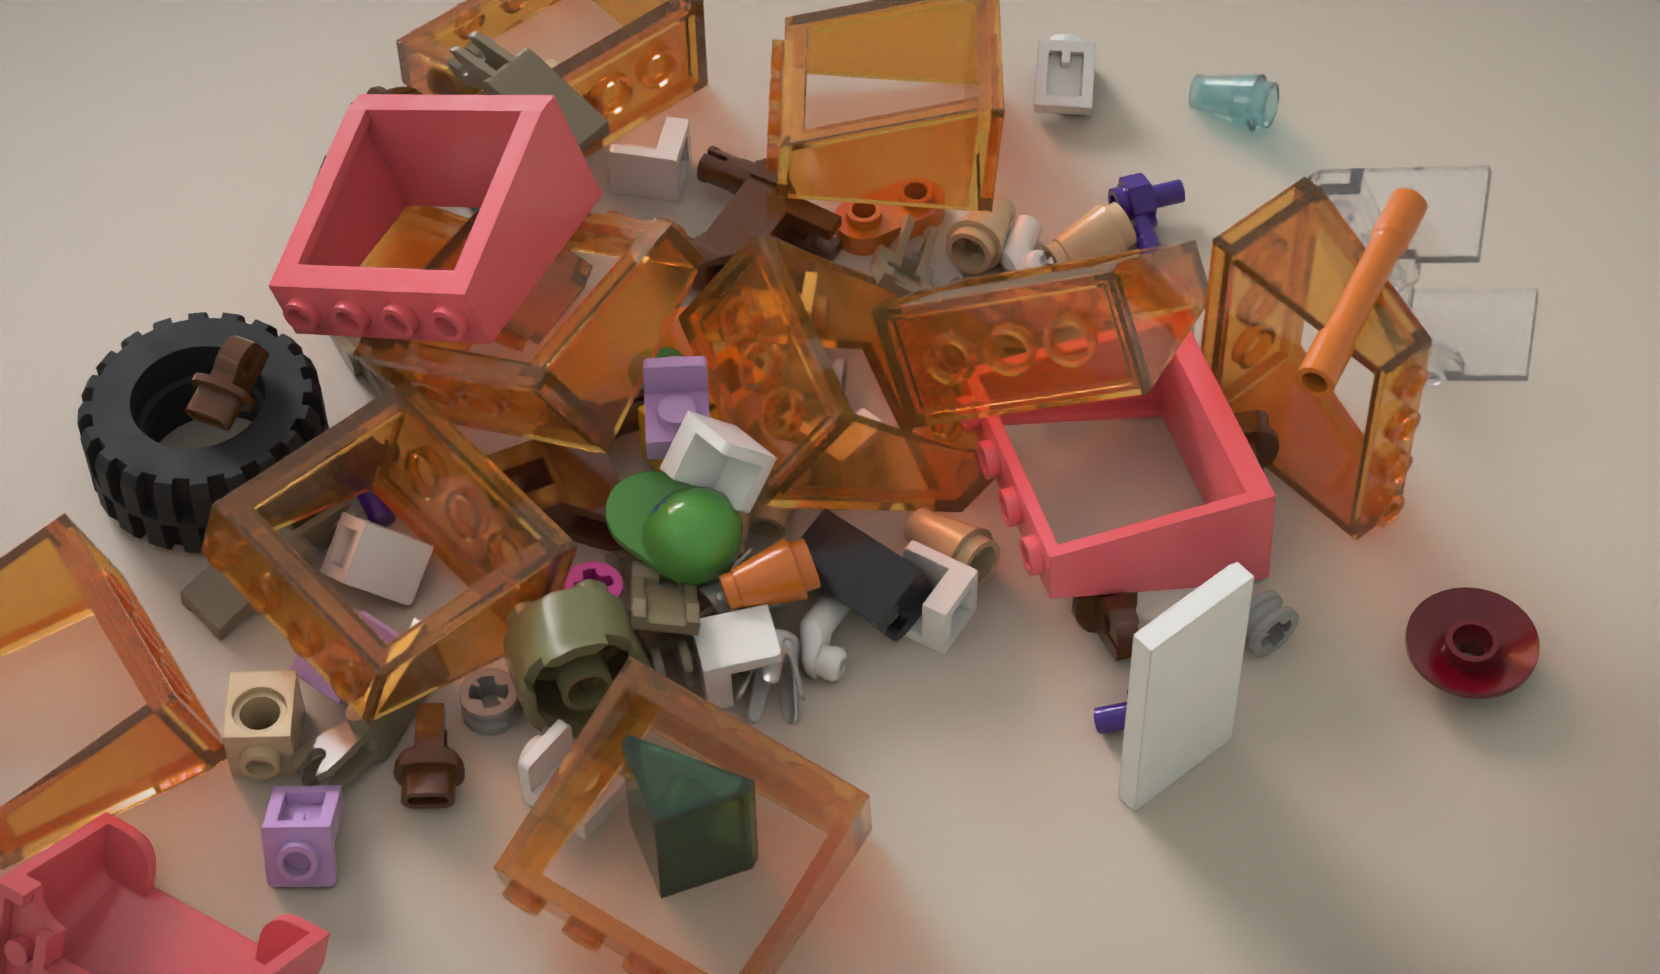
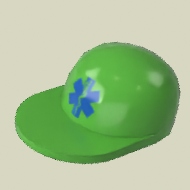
[605,471,743,585]

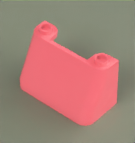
[0,812,330,974]

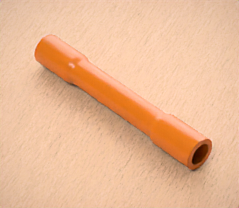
[1295,188,1428,398]

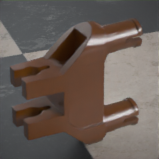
[635,145,842,294]
[486,389,644,551]

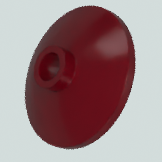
[1405,587,1540,699]

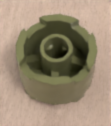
[503,579,652,738]

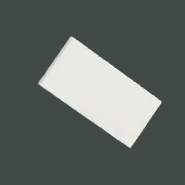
[1118,562,1254,812]

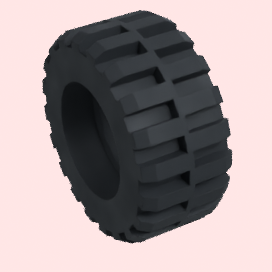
[77,312,331,553]

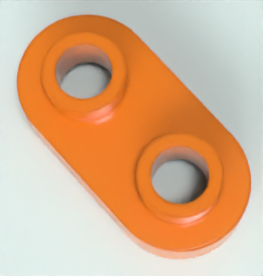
[834,175,945,256]

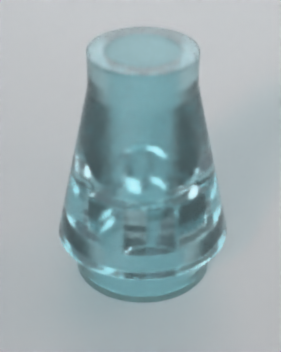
[1189,74,1279,131]

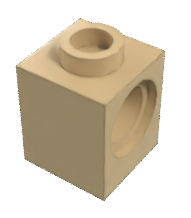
[222,670,305,779]

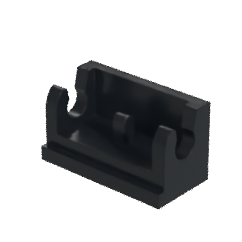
[800,508,933,642]

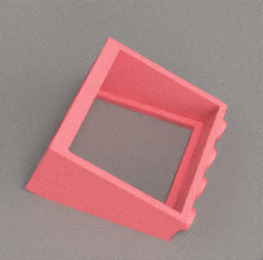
[269,94,603,344]
[956,310,1276,599]

